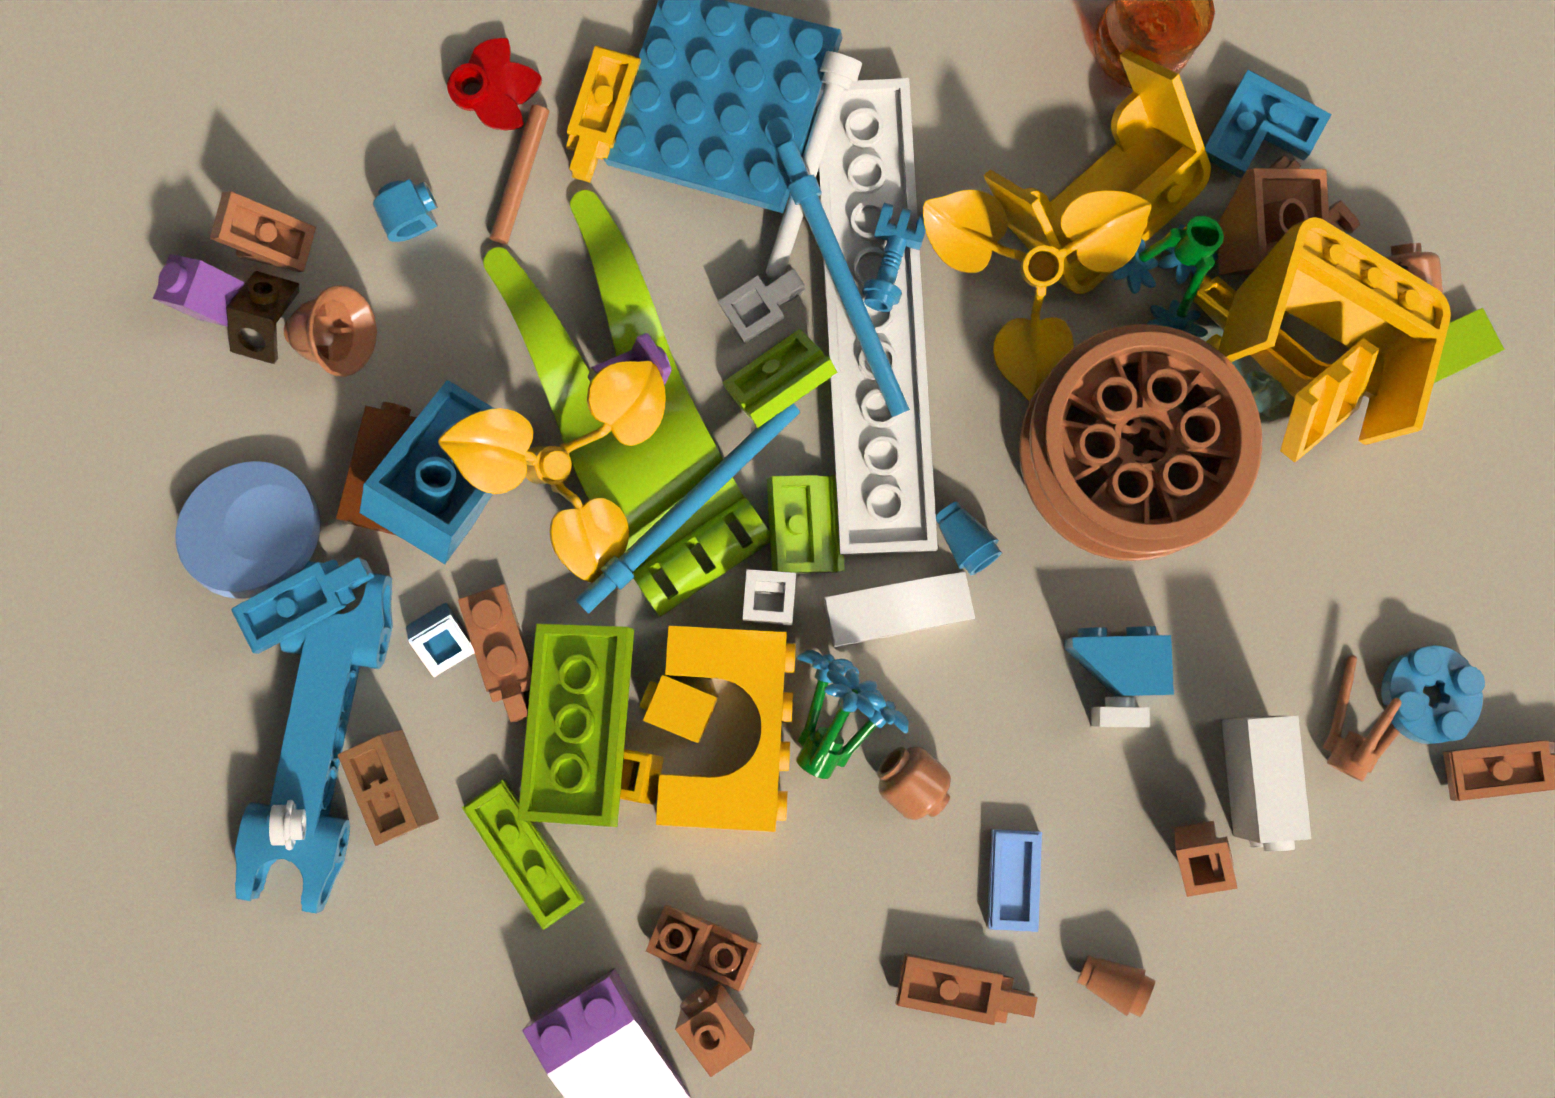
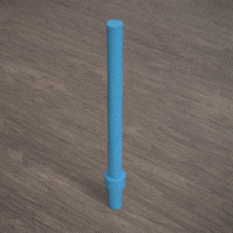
[777,141,910,417]
[575,403,800,614]

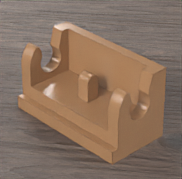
[337,730,439,846]

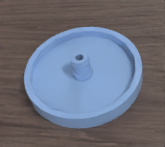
[175,461,320,599]

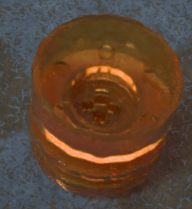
[1093,0,1215,89]

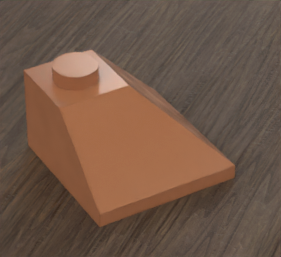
[1218,168,1330,275]

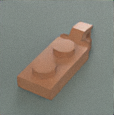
[457,584,532,722]
[1443,740,1555,801]
[895,953,1038,1025]

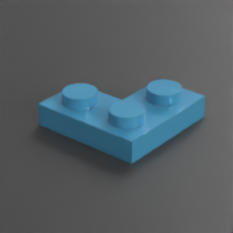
[1204,70,1332,178]

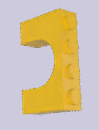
[656,626,796,832]

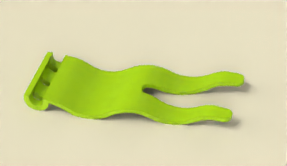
[483,190,771,617]

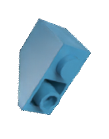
[1064,626,1174,696]

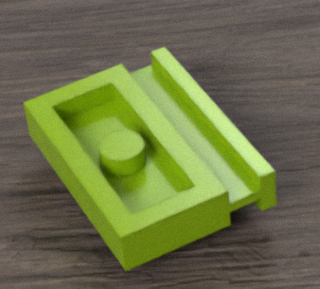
[722,329,838,428]
[767,475,845,574]

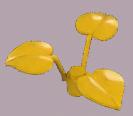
[923,190,1152,401]
[438,361,666,583]

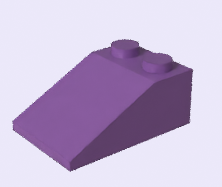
[522,968,691,1098]

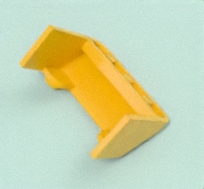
[983,49,1211,294]
[1218,217,1451,445]

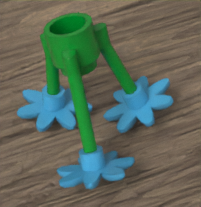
[1112,216,1224,338]
[796,650,909,779]

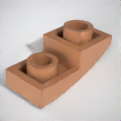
[646,905,762,991]

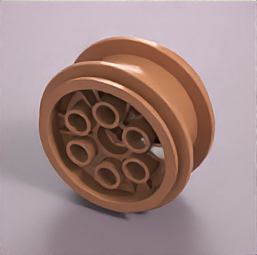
[1019,324,1262,561]

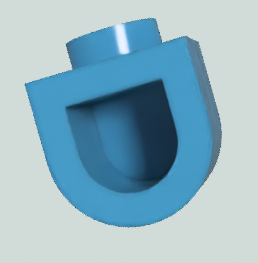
[373,179,438,242]

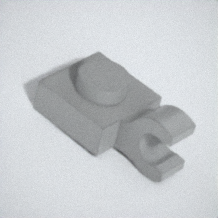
[718,269,805,344]

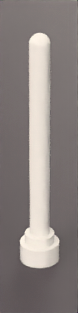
[766,51,862,281]

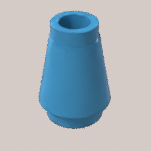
[936,501,1002,576]

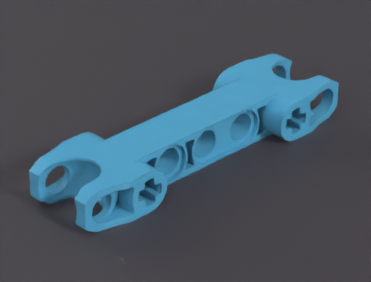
[235,561,393,914]

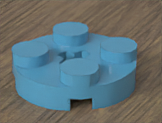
[1381,645,1485,744]

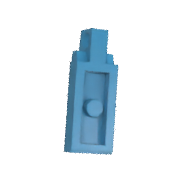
[231,557,375,654]

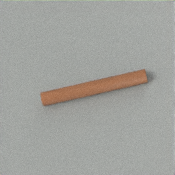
[490,105,550,245]

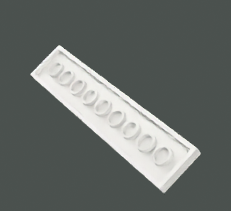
[818,78,938,556]

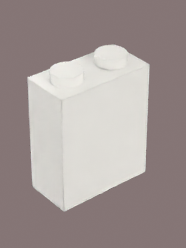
[1221,715,1311,851]

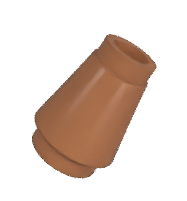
[1077,955,1156,1017]

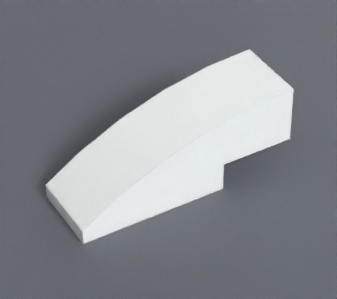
[824,572,975,648]

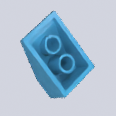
[359,380,495,564]

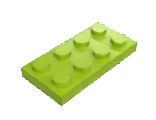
[518,624,634,827]

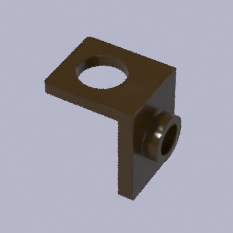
[227,271,300,364]

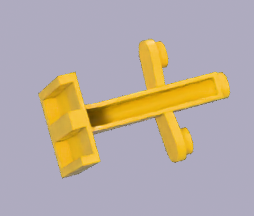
[1193,275,1379,462]

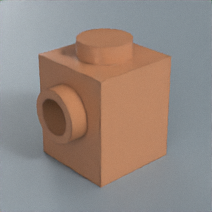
[675,983,755,1077]

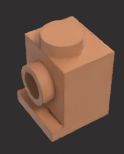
[1174,821,1238,897]

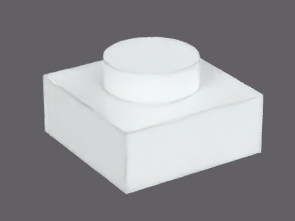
[1091,697,1150,727]

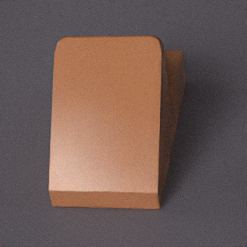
[209,191,316,272]

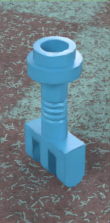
[862,202,926,312]

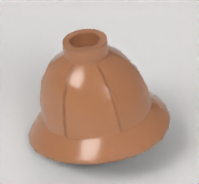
[284,285,377,377]

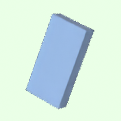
[987,829,1042,932]

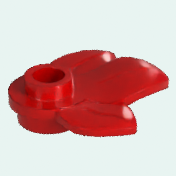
[447,38,542,131]

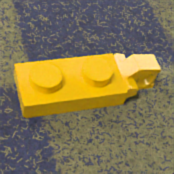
[566,45,641,183]

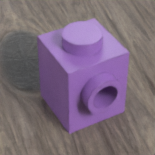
[153,254,244,327]

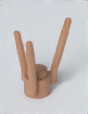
[1322,655,1402,782]

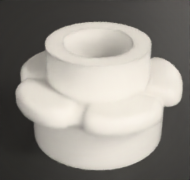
[269,800,306,850]

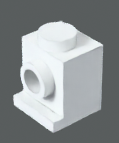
[743,569,796,626]

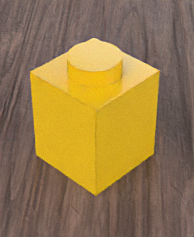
[639,675,718,743]

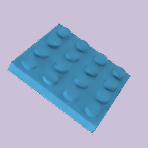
[603,0,843,213]

